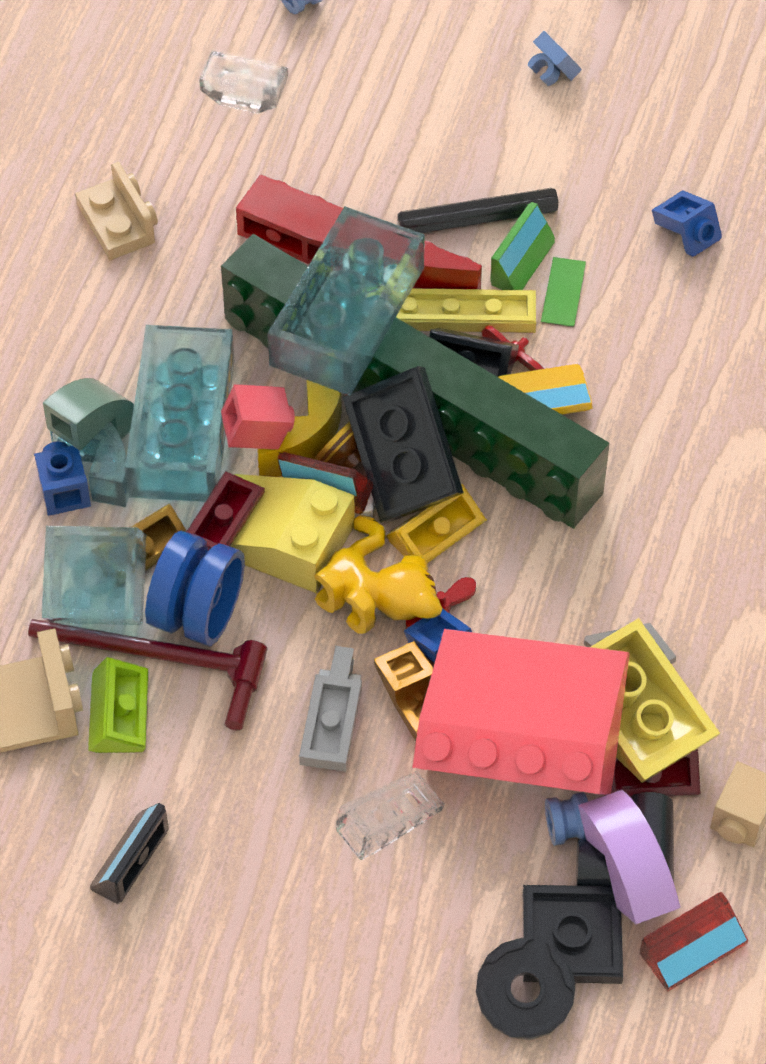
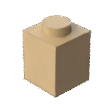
[710,761,766,848]

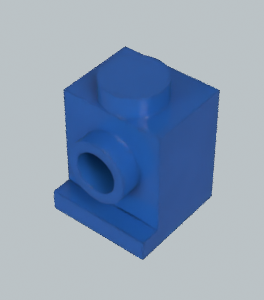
[34,441,91,516]

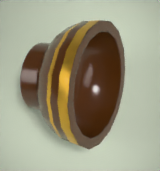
[310,421,362,477]

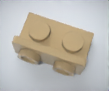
[75,161,158,260]

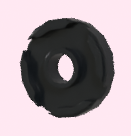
[476,938,576,1040]

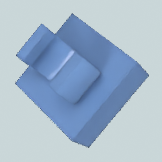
[528,31,582,86]

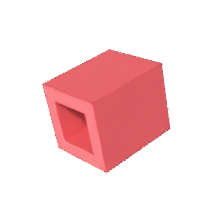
[221,384,295,450]

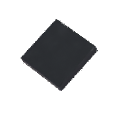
[522,885,623,984]

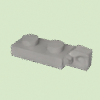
[299,646,362,772]

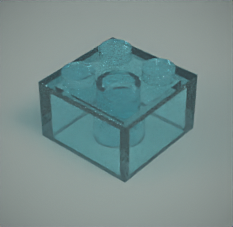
[42,526,146,625]

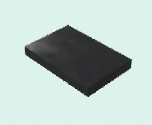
[342,366,464,523]

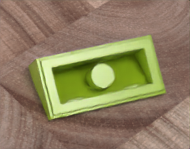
[88,657,148,753]

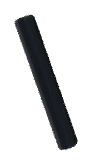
[397,188,559,235]

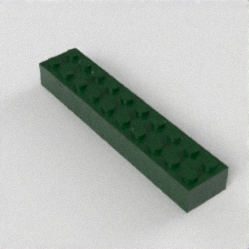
[221,234,610,529]

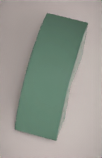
[43,378,142,451]

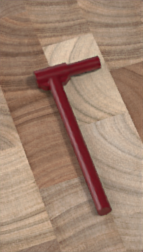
[28,619,268,731]

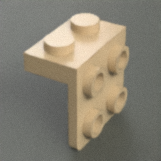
[0,628,83,753]

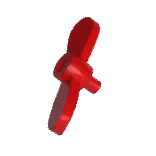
[481,325,544,371]
[405,577,476,629]

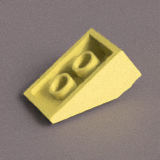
[230,474,355,593]
[591,618,720,783]

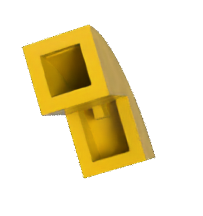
[257,378,342,477]

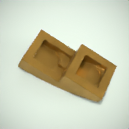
[374,641,433,741]

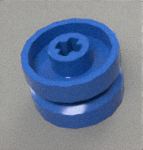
[145,530,245,647]

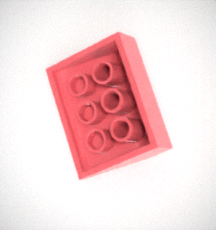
[412,629,630,795]

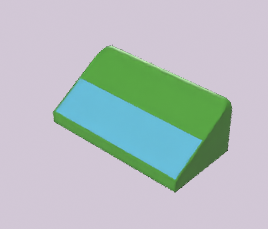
[490,202,555,290]

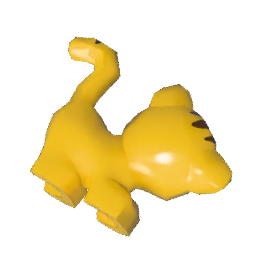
[314,515,442,634]

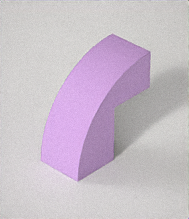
[578,790,681,924]

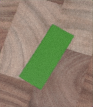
[541,257,586,327]

